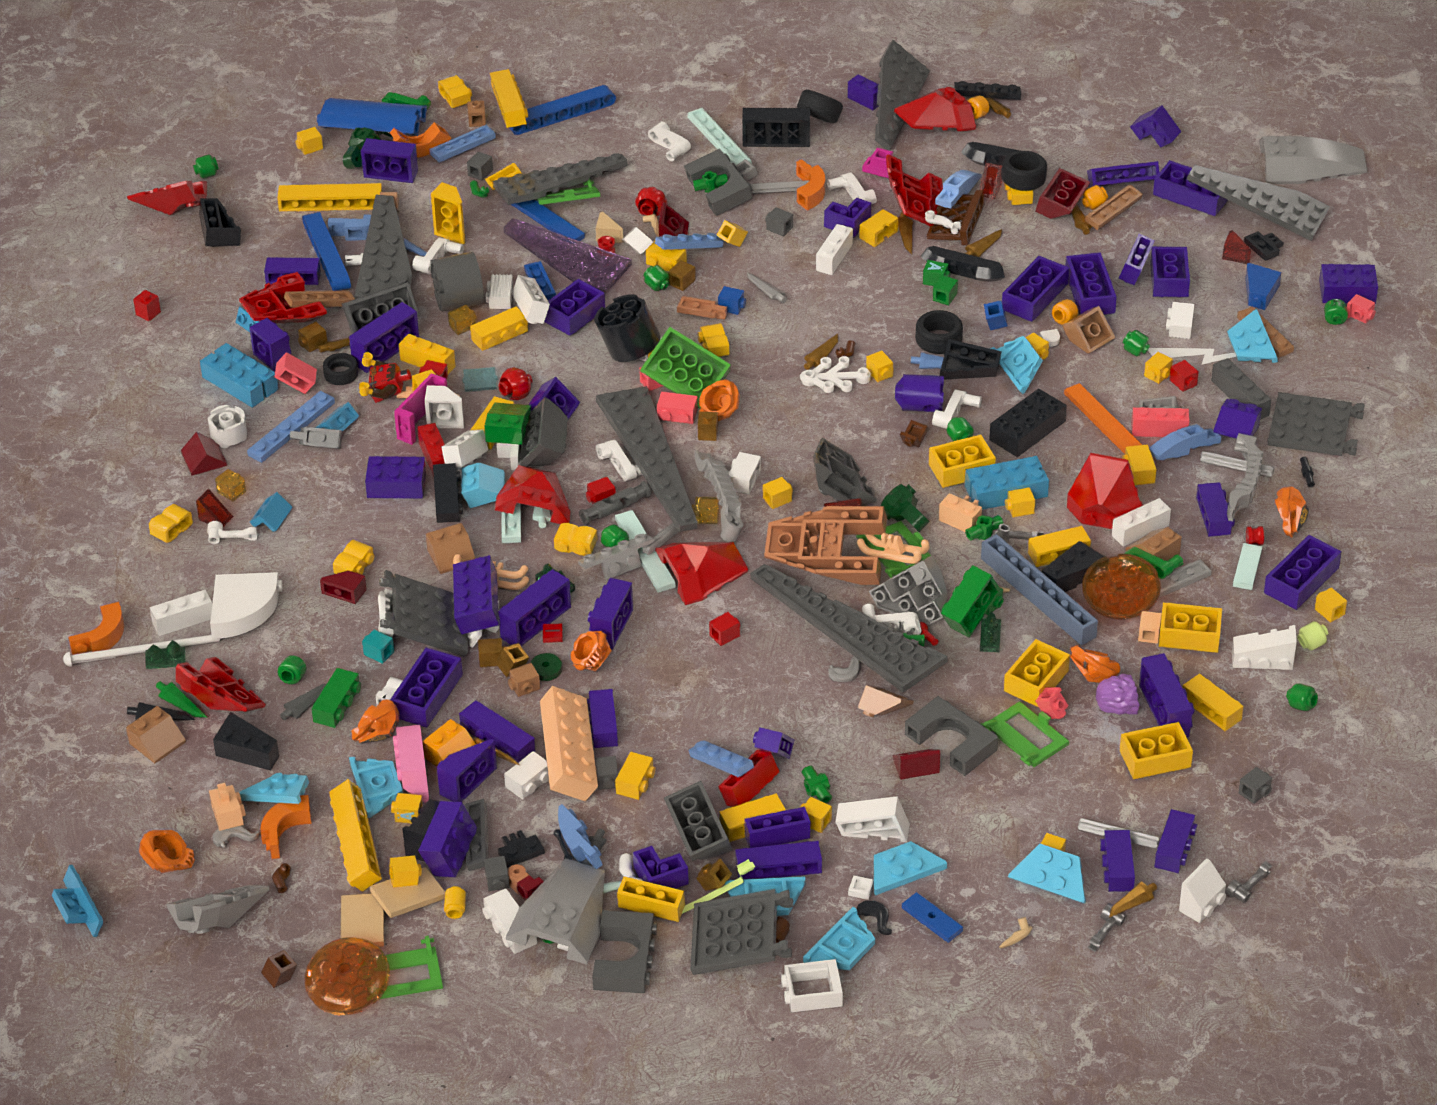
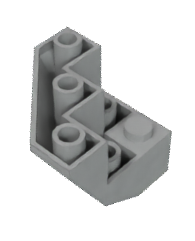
[869,555,947,625]

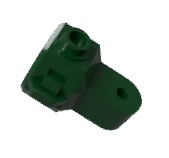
[342,127,381,169]
[881,484,930,533]

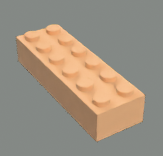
[540,686,598,801]

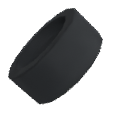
[323,353,358,385]

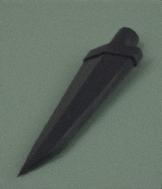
[127,702,195,721]

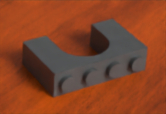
[684,148,753,216]
[905,696,998,776]
[592,910,657,993]

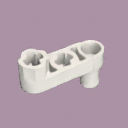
[648,121,691,161]
[827,172,877,205]
[412,237,464,274]
[932,389,982,429]
[596,440,643,481]
[862,604,921,635]

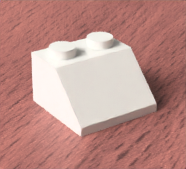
[425,386,464,429]
[1179,858,1226,923]

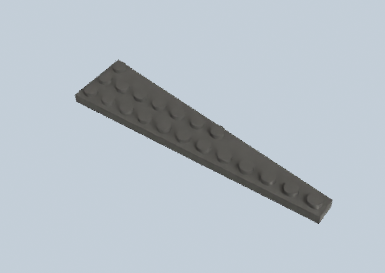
[596,386,698,532]
[750,564,948,693]

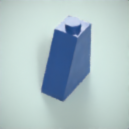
[1245,263,1281,310]

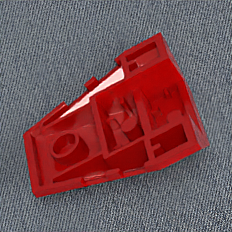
[894,87,976,131]
[886,154,943,226]
[127,181,207,215]
[239,272,327,323]
[1067,453,1143,529]
[495,465,571,524]
[655,542,748,605]
[176,657,266,712]

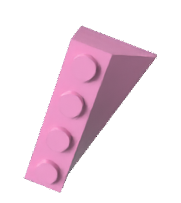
[393,725,429,803]

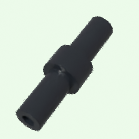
[1300,457,1315,487]

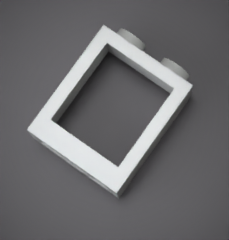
[781,959,843,1012]

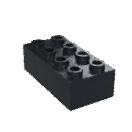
[742,108,810,147]
[989,388,1067,457]

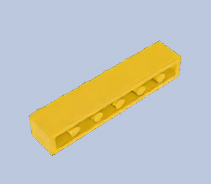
[490,69,528,128]
[277,183,382,212]
[329,779,382,892]

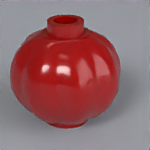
[635,186,668,216]
[498,367,533,400]

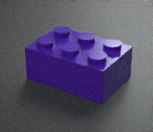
[361,138,418,183]
[1150,246,1190,297]
[1319,264,1378,304]
[544,279,605,336]
[365,456,426,499]
[587,578,633,650]
[418,801,477,878]

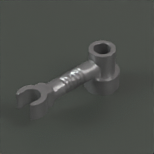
[994,524,1044,542]
[1225,861,1272,903]
[1088,903,1126,952]

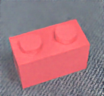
[275,352,317,394]
[657,392,698,424]

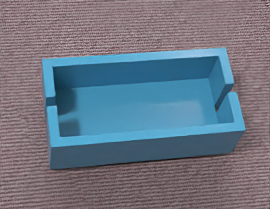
[200,343,279,408]
[965,456,1049,510]

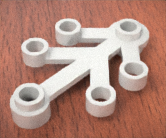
[800,356,871,393]

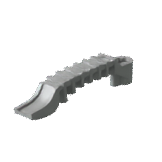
[1227,433,1263,522]
[694,450,743,543]

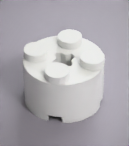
[208,405,247,448]

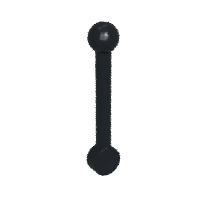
[553,829,572,860]

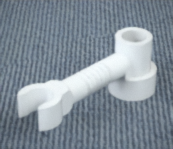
[207,521,257,544]

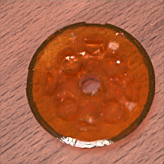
[1082,554,1161,620]
[304,937,390,1015]

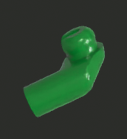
[470,180,489,198]

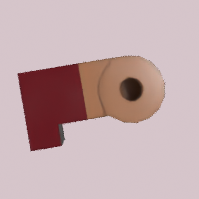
[508,864,544,901]

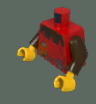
[359,352,412,403]

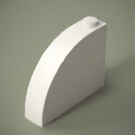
[210,572,283,639]

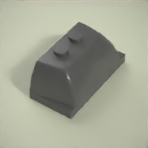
[341,282,420,334]
[518,397,568,467]
[664,781,733,861]

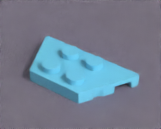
[1227,309,1278,363]
[991,336,1043,394]
[349,757,403,818]
[239,773,309,804]
[874,841,947,896]
[1008,844,1086,904]
[724,877,805,916]
[803,907,875,970]

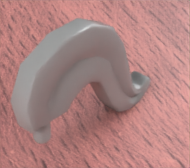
[828,656,860,682]
[213,826,260,848]

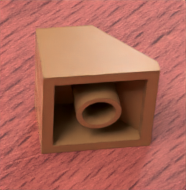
[1062,306,1115,354]
[426,523,475,574]
[1125,527,1182,561]
[126,706,186,764]

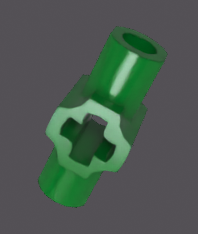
[693,171,728,193]
[965,515,1003,541]
[801,765,832,803]

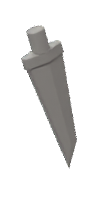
[747,272,787,303]

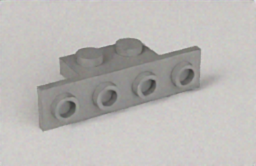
[578,534,654,580]

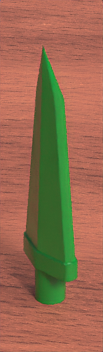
[156,681,208,718]

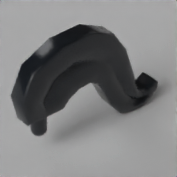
[856,900,892,935]

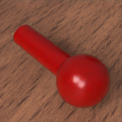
[919,622,939,646]

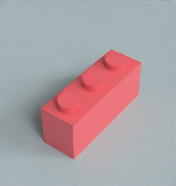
[1131,407,1189,437]

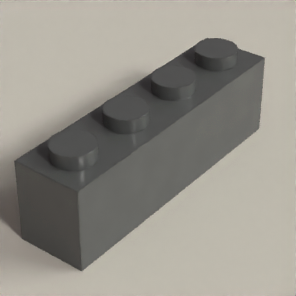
[1211,358,1271,420]

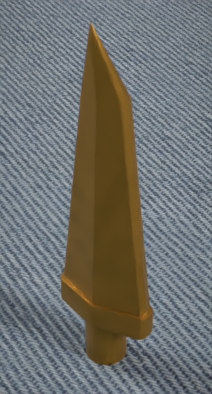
[986,98,1011,118]
[1071,204,1092,235]
[898,212,913,254]
[964,229,1002,257]
[804,334,838,370]
[318,337,350,353]
[473,738,521,766]
[1109,882,1157,918]

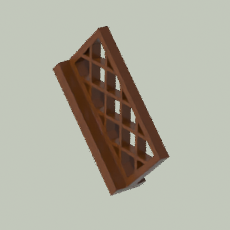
[927,190,985,246]

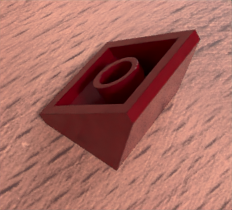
[659,202,689,237]
[181,432,227,476]
[892,749,940,780]

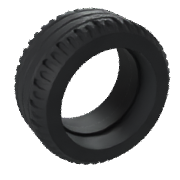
[797,89,843,124]
[1001,151,1047,191]
[915,310,963,354]

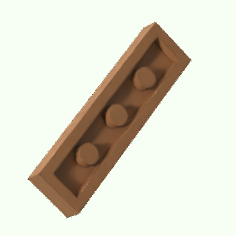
[1085,184,1143,230]
[284,291,355,308]
[1237,306,1294,358]

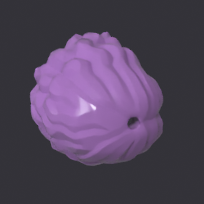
[1096,674,1140,715]

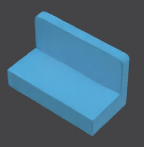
[315,402,359,431]
[249,492,292,532]

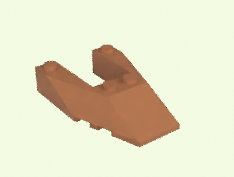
[764,506,887,585]

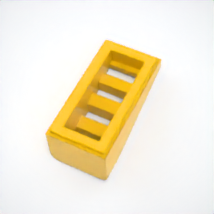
[485,163,522,190]

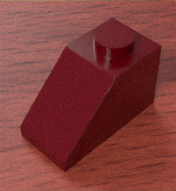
[320,571,367,605]

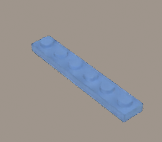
[247,391,335,463]

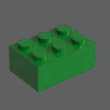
[941,565,1001,638]

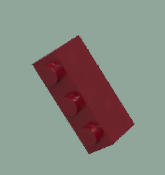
[1035,168,1090,219]

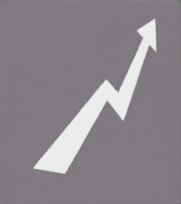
[1148,348,1236,365]

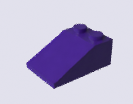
[437,739,497,802]

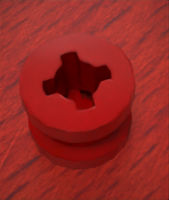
[598,236,615,258]
[1246,526,1264,545]

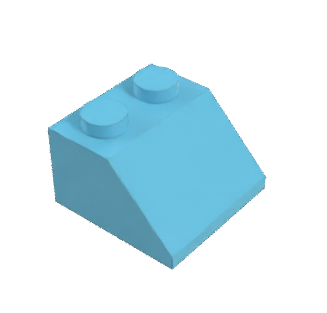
[461,463,505,508]

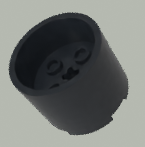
[594,294,661,362]

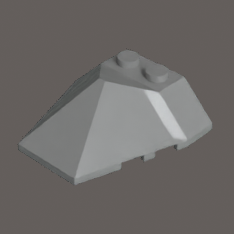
[166,885,269,934]

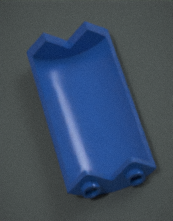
[317,98,427,136]

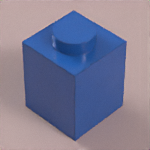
[718,286,746,315]
[984,300,1008,330]

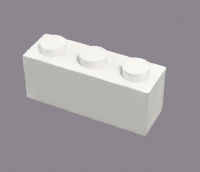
[816,224,853,275]
[442,429,488,470]
[1112,498,1171,547]
[150,590,212,636]
[482,888,537,954]

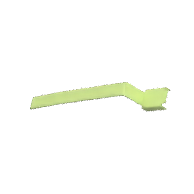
[682,859,755,914]

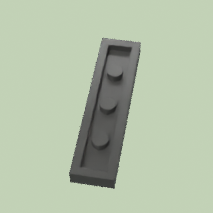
[465,799,488,871]

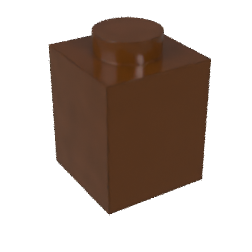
[261,949,297,988]

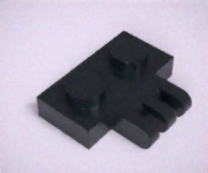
[1244,231,1284,261]
[498,830,545,868]

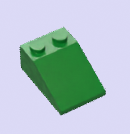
[484,402,531,445]

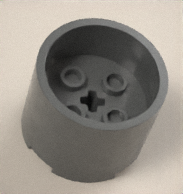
[430,252,484,312]

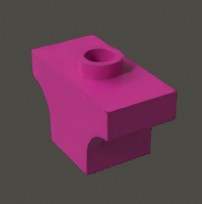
[862,148,893,178]

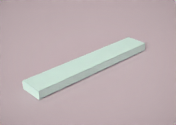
[687,108,752,165]
[615,510,676,593]

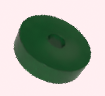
[530,653,562,681]

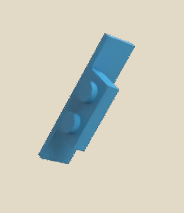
[51,865,103,937]

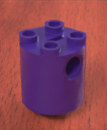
[895,374,944,412]

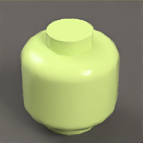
[1297,621,1328,651]

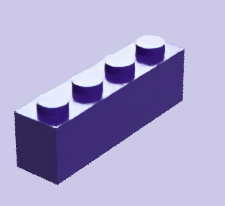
[1087,161,1160,187]
[459,700,535,763]
[735,841,822,880]

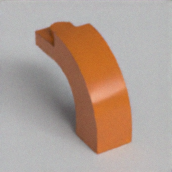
[390,122,451,158]
[796,159,825,211]
[68,602,124,655]
[260,795,311,859]

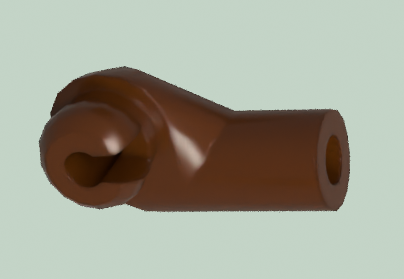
[835,340,856,359]
[272,863,291,893]

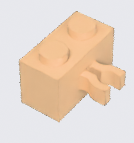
[939,493,982,532]
[209,783,246,831]

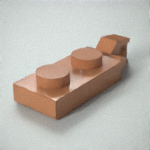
[677,296,727,319]

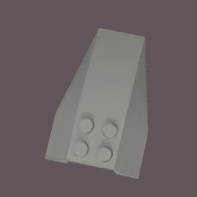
[1259,136,1367,184]
[505,858,605,965]

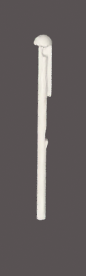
[63,635,220,667]

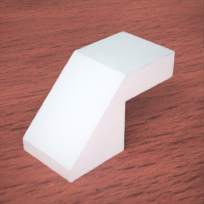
[622,227,653,255]
[497,443,519,470]

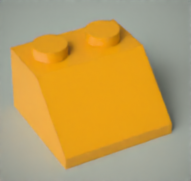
[422,719,476,766]

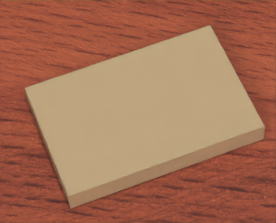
[370,867,445,918]
[341,894,384,949]

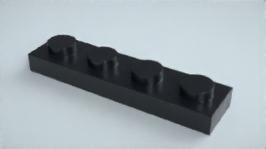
[954,81,1021,100]

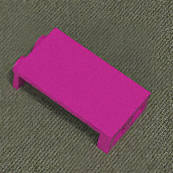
[394,373,447,445]

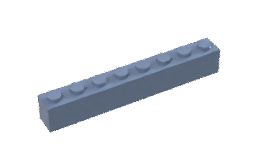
[981,534,1098,646]

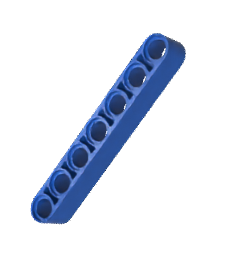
[509,85,616,135]
[302,212,351,291]

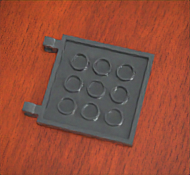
[1267,392,1365,456]
[379,570,468,657]
[690,889,793,975]

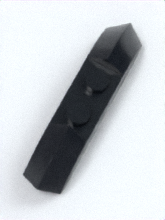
[961,142,1021,169]
[921,246,1005,282]

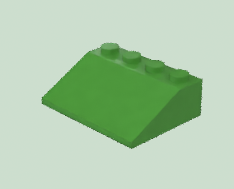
[640,327,731,409]

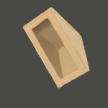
[596,211,623,243]

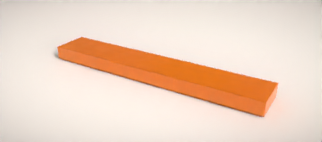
[1064,383,1142,454]

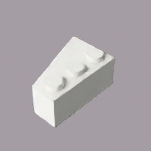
[1232,625,1297,670]
[836,796,910,842]

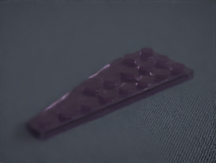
[504,218,632,294]

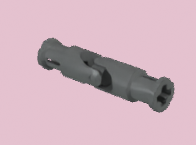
[579,481,651,525]

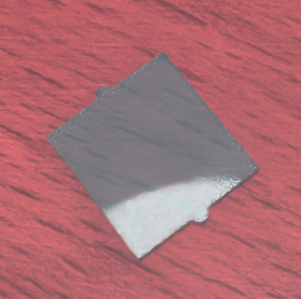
[462,367,498,392]

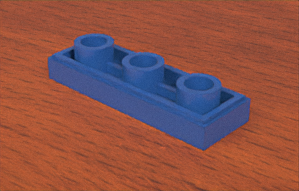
[902,892,963,943]

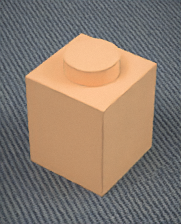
[1138,611,1162,644]

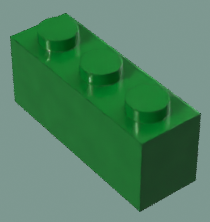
[311,668,361,728]

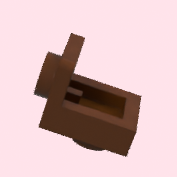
[900,420,929,447]

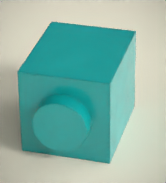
[362,629,394,664]

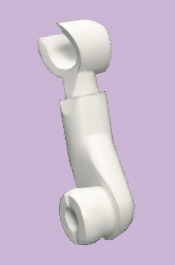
[925,210,961,234]
[619,853,643,881]

